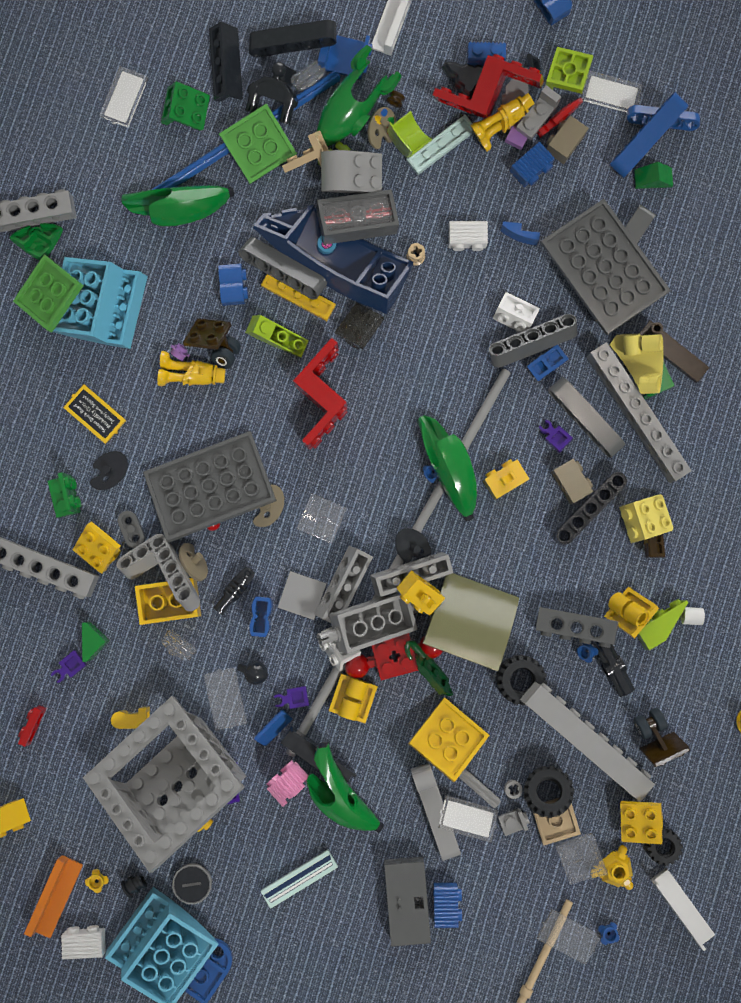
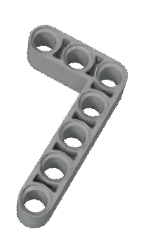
[116,534,200,611]
[411,763,461,861]

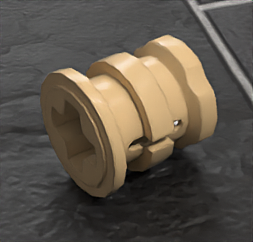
[407,243,425,266]

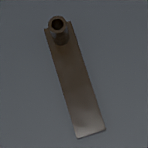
[639,320,710,383]

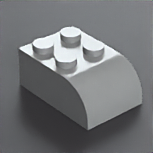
[321,150,382,194]

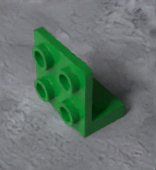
[161,81,210,131]
[48,472,82,518]

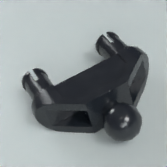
[245,62,298,125]

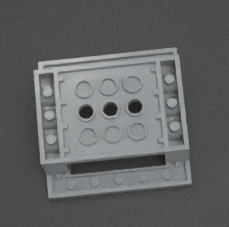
[83,696,246,873]

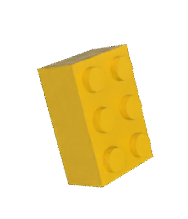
[135,578,201,625]

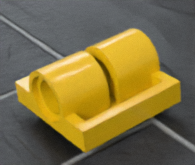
[72,521,121,574]
[604,587,659,639]
[329,673,378,723]
[620,801,663,844]

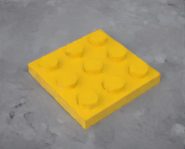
[408,698,490,782]

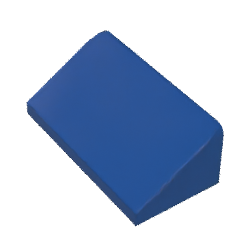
[254,709,292,746]

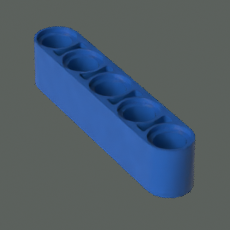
[610,92,689,178]

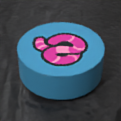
[317,236,336,254]

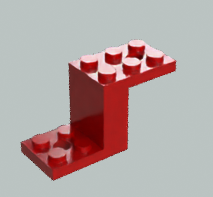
[433,54,544,119]
[293,338,348,450]

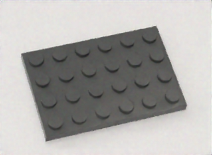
[540,199,671,336]
[143,431,277,542]

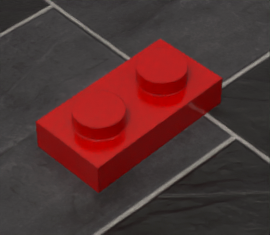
[18,705,47,747]

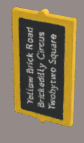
[63,384,126,444]

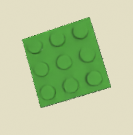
[219,104,297,184]
[13,255,84,332]

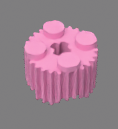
[266,760,309,807]

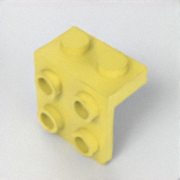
[619,494,673,543]

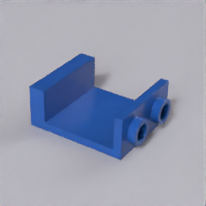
[317,35,373,79]

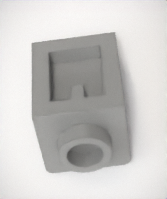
[498,808,530,836]

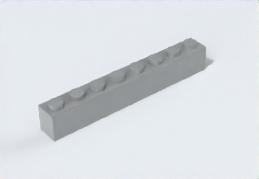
[520,682,655,802]

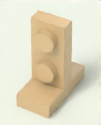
[282,131,329,173]

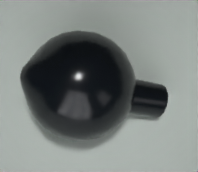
[237,661,268,685]

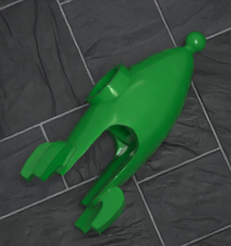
[310,45,402,148]

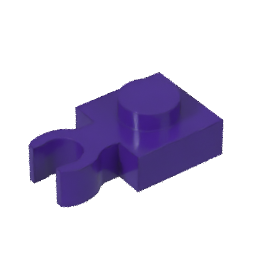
[539,420,573,453]
[51,650,88,683]
[274,686,309,709]

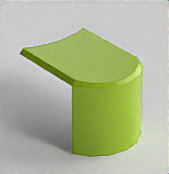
[387,111,432,158]

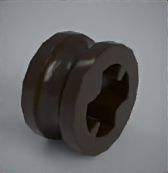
[386,90,405,108]

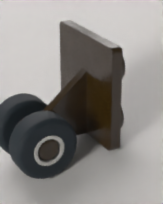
[183,319,241,369]
[633,707,690,767]

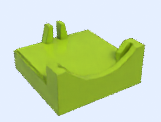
[546,47,593,94]

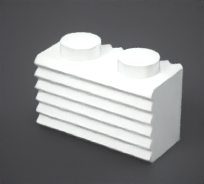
[449,221,488,251]
[61,925,106,960]

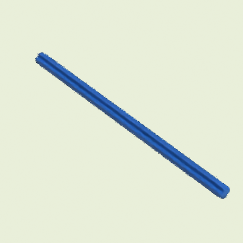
[151,71,340,190]

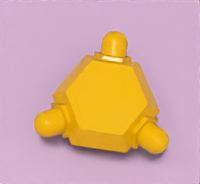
[591,845,633,890]

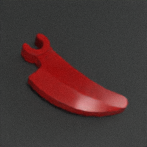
[537,97,583,138]

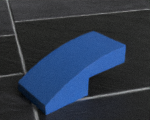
[501,221,540,245]
[527,345,568,381]

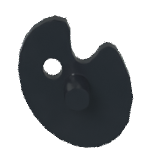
[90,451,128,490]
[395,528,432,563]

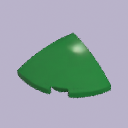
[9,223,63,261]

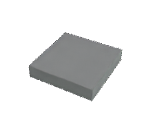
[277,571,327,620]

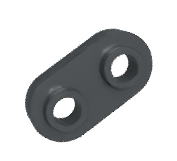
[118,511,146,548]

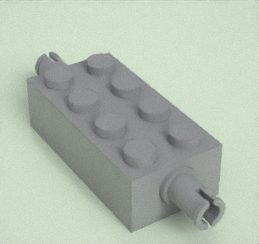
[317,591,418,654]

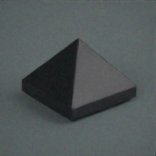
[524,53,541,74]

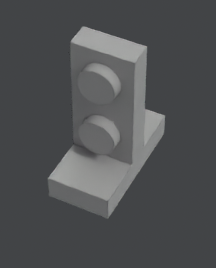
[516,85,561,141]

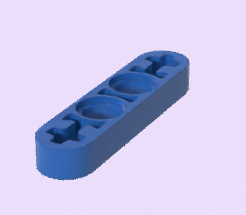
[627,105,700,131]

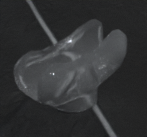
[291,60,326,91]
[161,629,197,661]

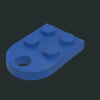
[185,938,233,1003]

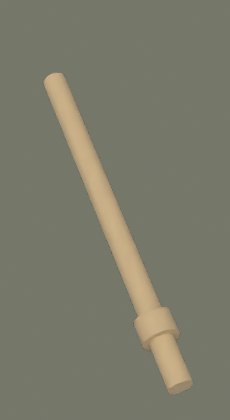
[516,899,573,1003]

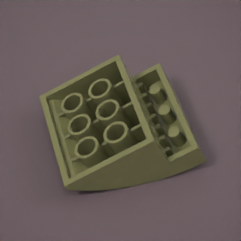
[422,573,519,671]

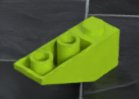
[245,315,309,358]
[637,599,688,650]

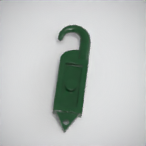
[404,640,454,696]

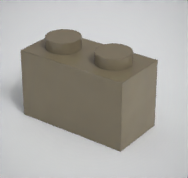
[546,115,589,164]
[551,458,593,505]

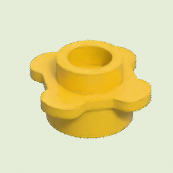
[85,869,109,893]

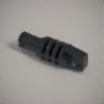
[213,566,255,615]

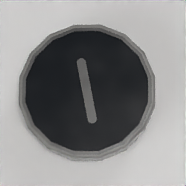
[172,863,212,904]

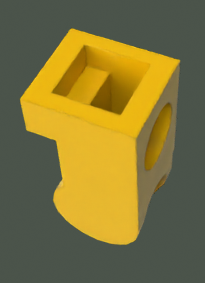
[111,707,150,729]

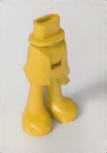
[470,93,534,152]
[157,351,226,386]

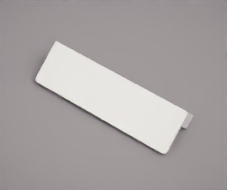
[372,0,412,56]
[650,868,715,951]

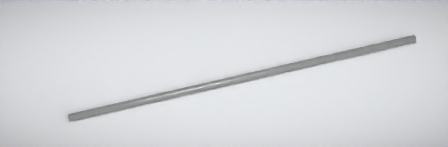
[286,369,511,757]

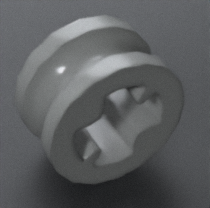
[504,780,523,799]

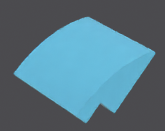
[53,257,148,349]
[105,887,218,1003]

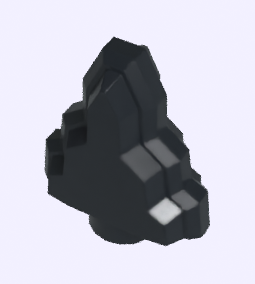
[442,61,484,97]

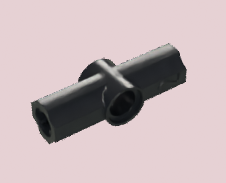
[593,642,635,697]

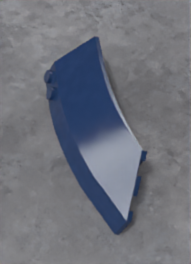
[253,204,414,314]

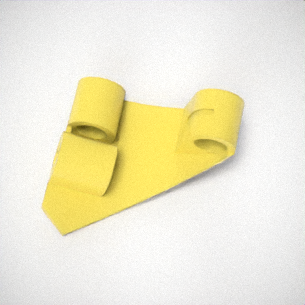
[610,334,663,394]

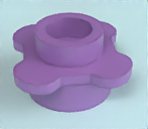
[170,343,190,361]

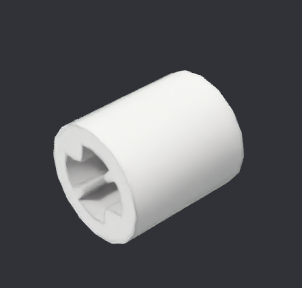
[681,607,705,625]

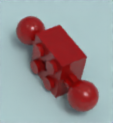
[345,633,443,680]

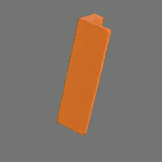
[24,855,83,938]

